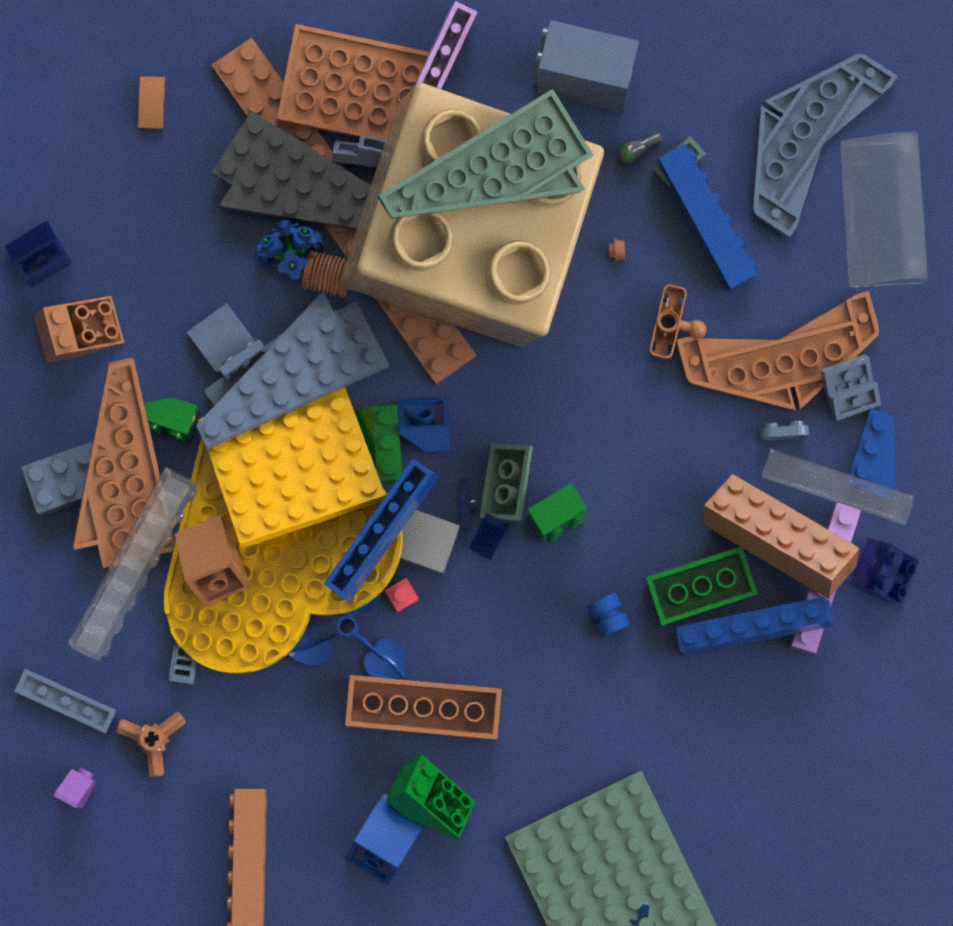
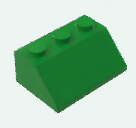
[354,405,403,484]

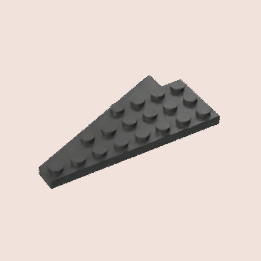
[211,111,371,230]

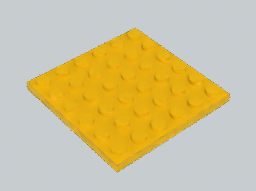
[197,387,386,549]

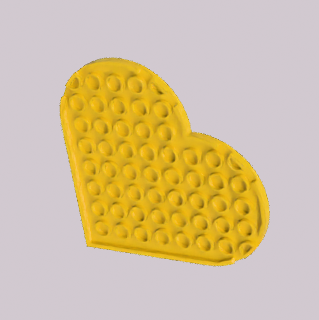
[164,439,403,674]

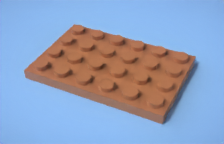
[276,24,439,140]

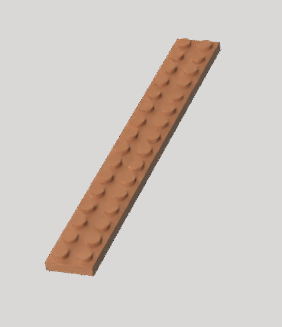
[211,38,477,385]

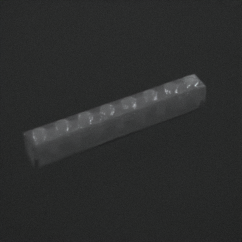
[68,467,197,661]

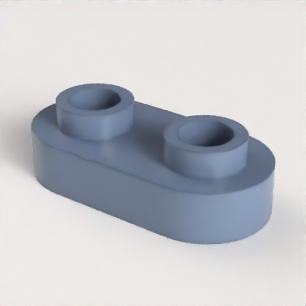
[759,421,809,441]

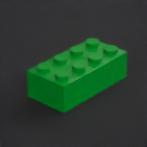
[645,547,758,627]

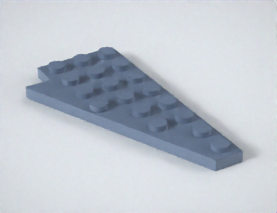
[196,293,389,450]

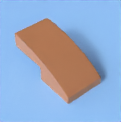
[138,76,165,129]

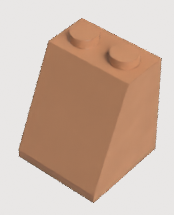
[174,515,251,606]

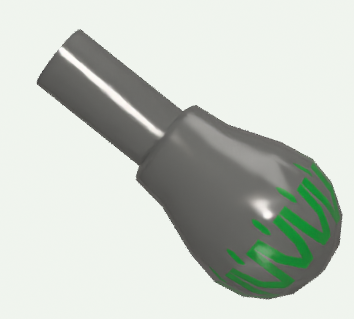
[617,132,662,164]

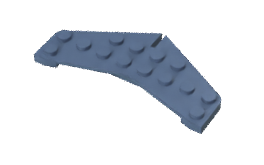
[753,54,898,239]

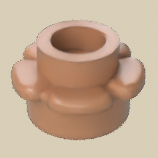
[609,238,625,262]

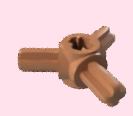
[117,712,186,777]

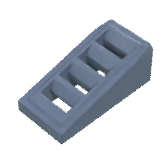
[168,640,198,685]

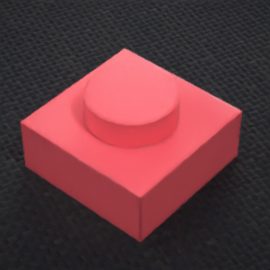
[385,578,419,612]

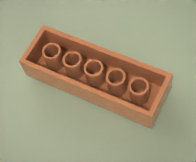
[702,474,860,599]
[345,675,502,740]

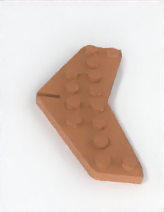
[676,291,879,412]

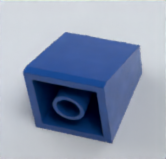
[345,793,424,885]

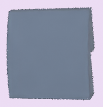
[187,303,255,374]
[820,354,881,421]

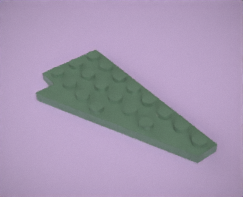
[377,89,594,219]

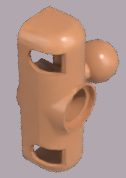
[649,285,707,360]

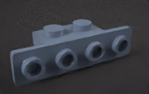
[204,333,283,406]

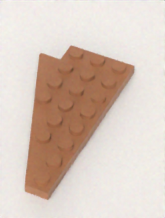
[73,357,175,568]

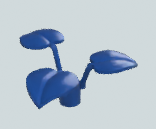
[288,594,406,679]

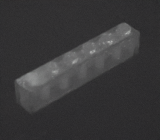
[761,448,914,525]

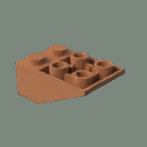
[34,296,125,363]

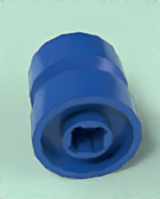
[587,593,631,638]

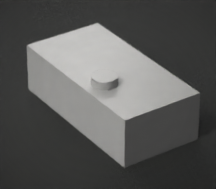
[400,510,460,575]

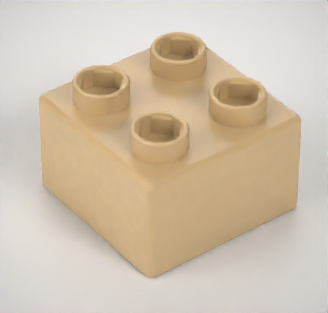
[341,83,604,346]

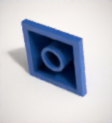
[398,397,451,452]

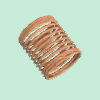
[301,251,348,298]

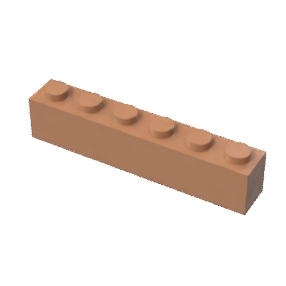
[227,789,267,926]

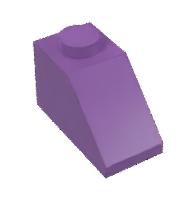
[53,767,97,808]

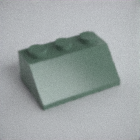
[480,443,533,524]

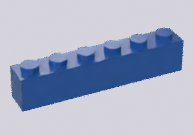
[656,143,757,291]
[323,459,439,602]
[676,596,834,656]

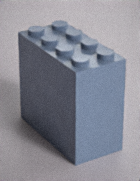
[534,20,639,113]

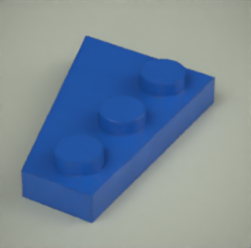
[847,409,895,496]

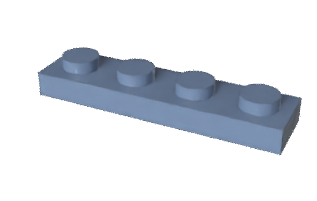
[14,669,117,734]

